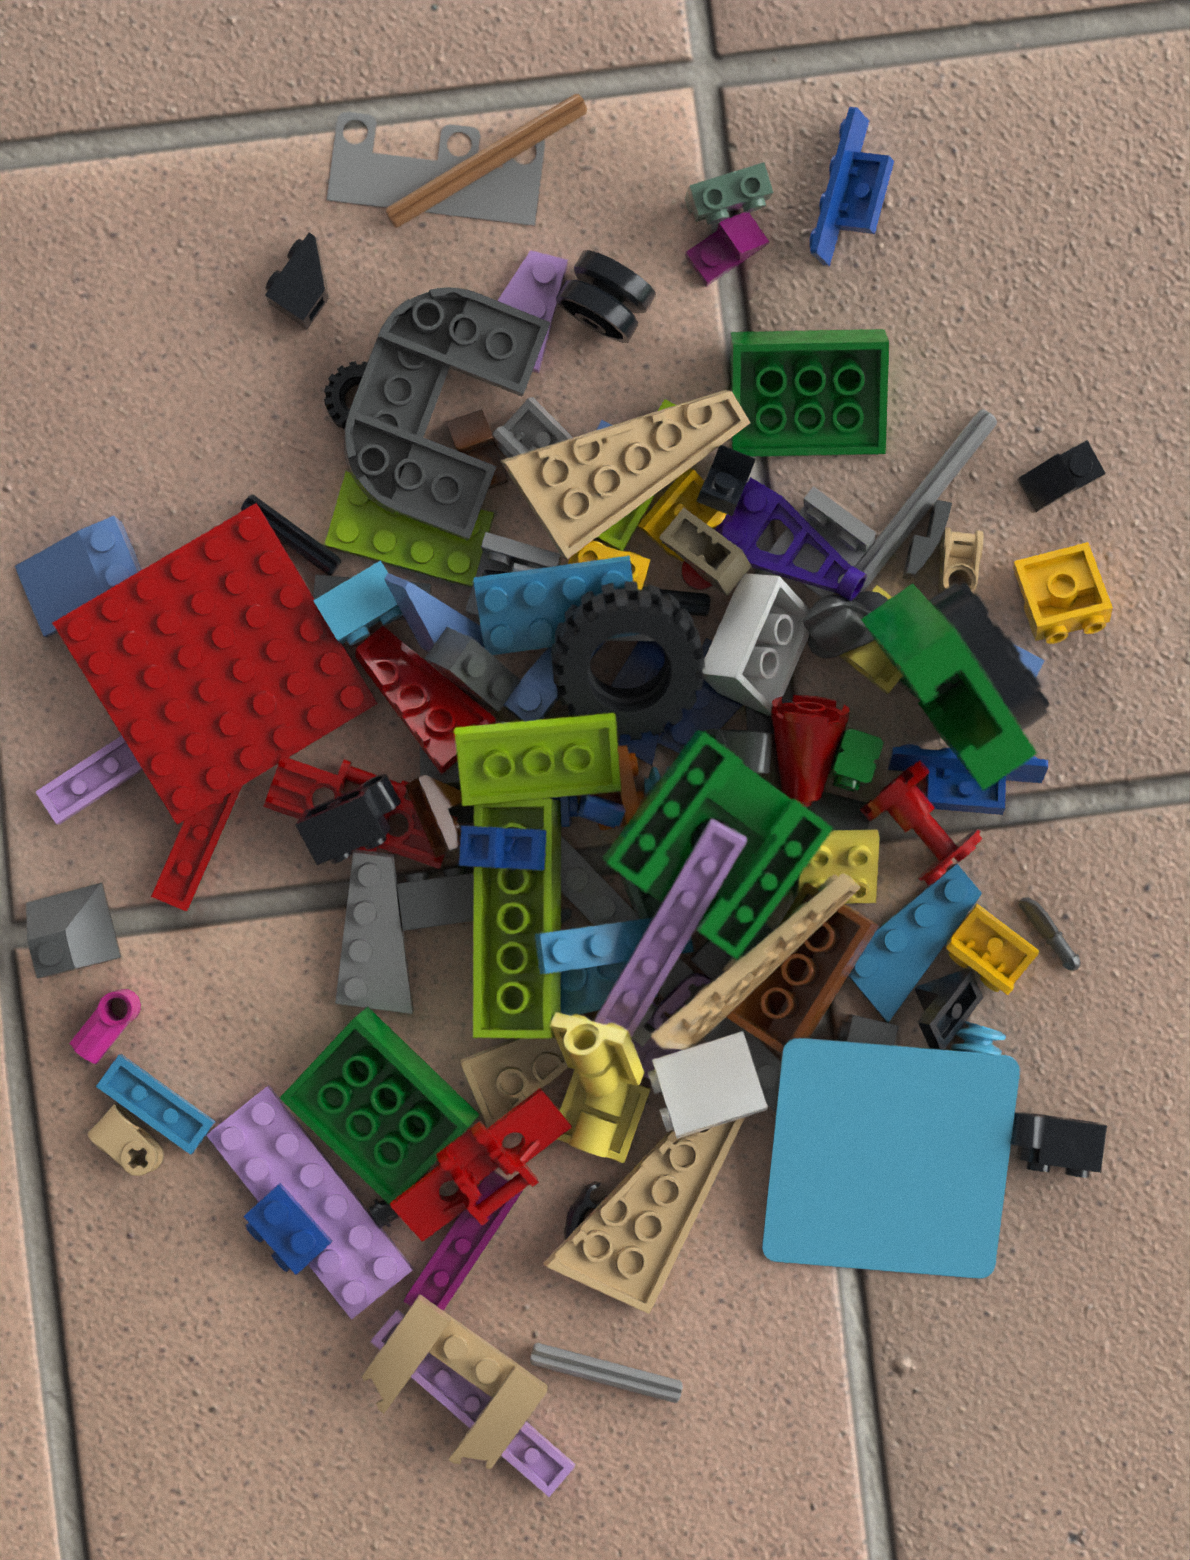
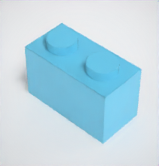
[313,560,403,645]

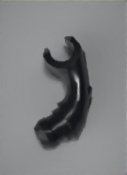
[564,1181,608,1240]

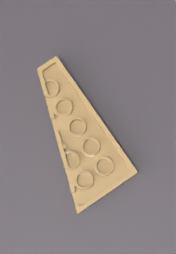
[500,390,751,559]
[651,873,861,1050]
[544,1117,745,1314]

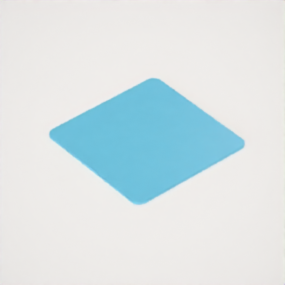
[762,1038,1020,1279]

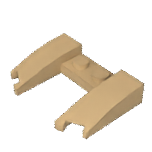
[362,1294,548,1469]

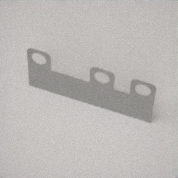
[327,112,545,226]

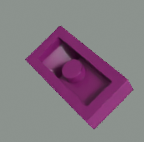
[685,213,770,286]

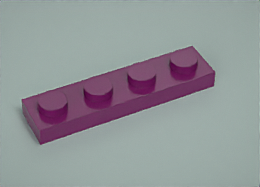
[403,1170,523,1311]

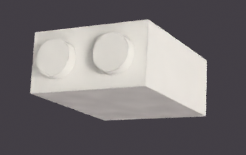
[648,1031,767,1139]

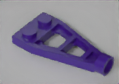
[715,477,867,601]

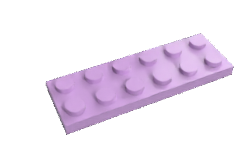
[206,1085,414,1320]

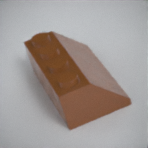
[726,882,879,1054]

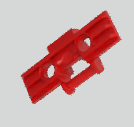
[263,755,458,869]
[389,1088,572,1242]

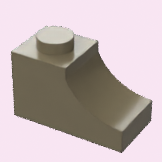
[659,508,752,596]

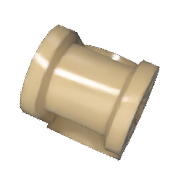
[938,527,984,593]
[88,1104,164,1176]

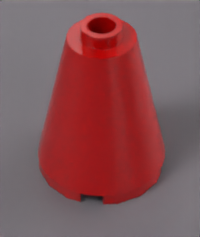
[771,695,850,807]

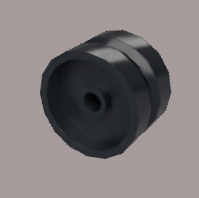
[556,250,656,343]

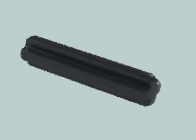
[240,494,341,575]

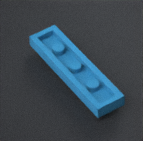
[535,918,694,974]

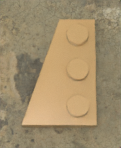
[460,1038,568,1128]

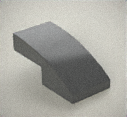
[903,500,952,579]

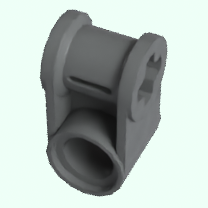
[704,729,774,773]

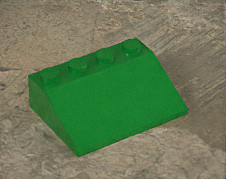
[730,329,889,457]
[279,1006,480,1205]

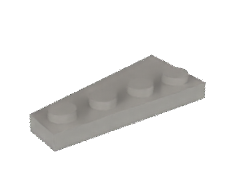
[335,849,414,1014]

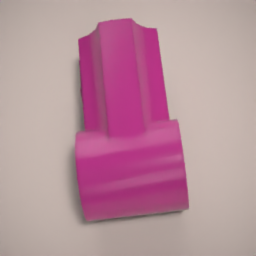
[69,989,141,1064]

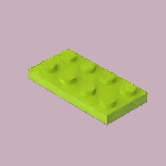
[324,471,494,588]
[455,713,621,806]

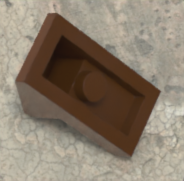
[446,409,508,489]
[405,775,462,858]

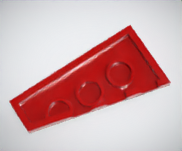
[355,626,496,775]

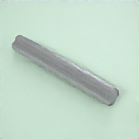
[530,1343,683,1403]

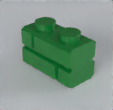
[829,728,884,792]

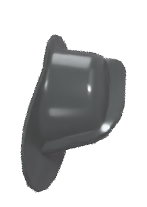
[803,591,888,659]

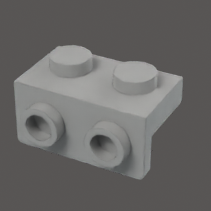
[492,397,573,458]

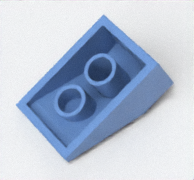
[15,516,142,638]

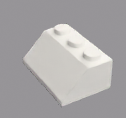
[702,574,810,716]

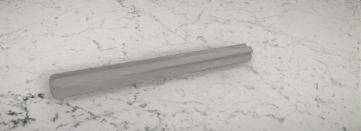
[855,409,997,593]

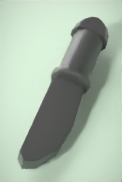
[1019,897,1081,971]

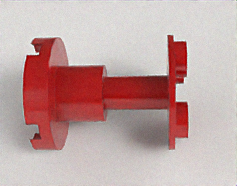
[860,759,983,886]

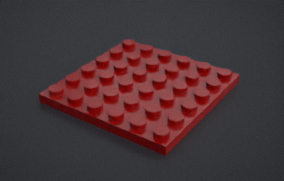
[52,503,378,825]

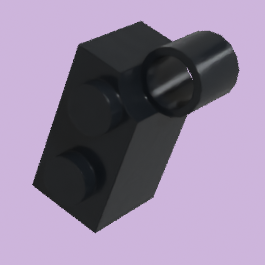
[295,774,401,865]
[1010,1112,1107,1178]

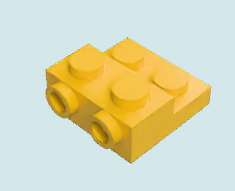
[1013,542,1113,644]

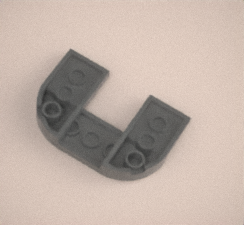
[344,287,551,541]

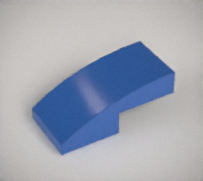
[577,794,625,828]
[459,826,547,870]

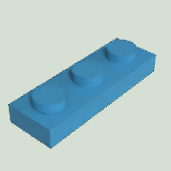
[96,1054,216,1155]

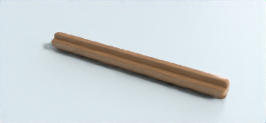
[386,94,587,227]

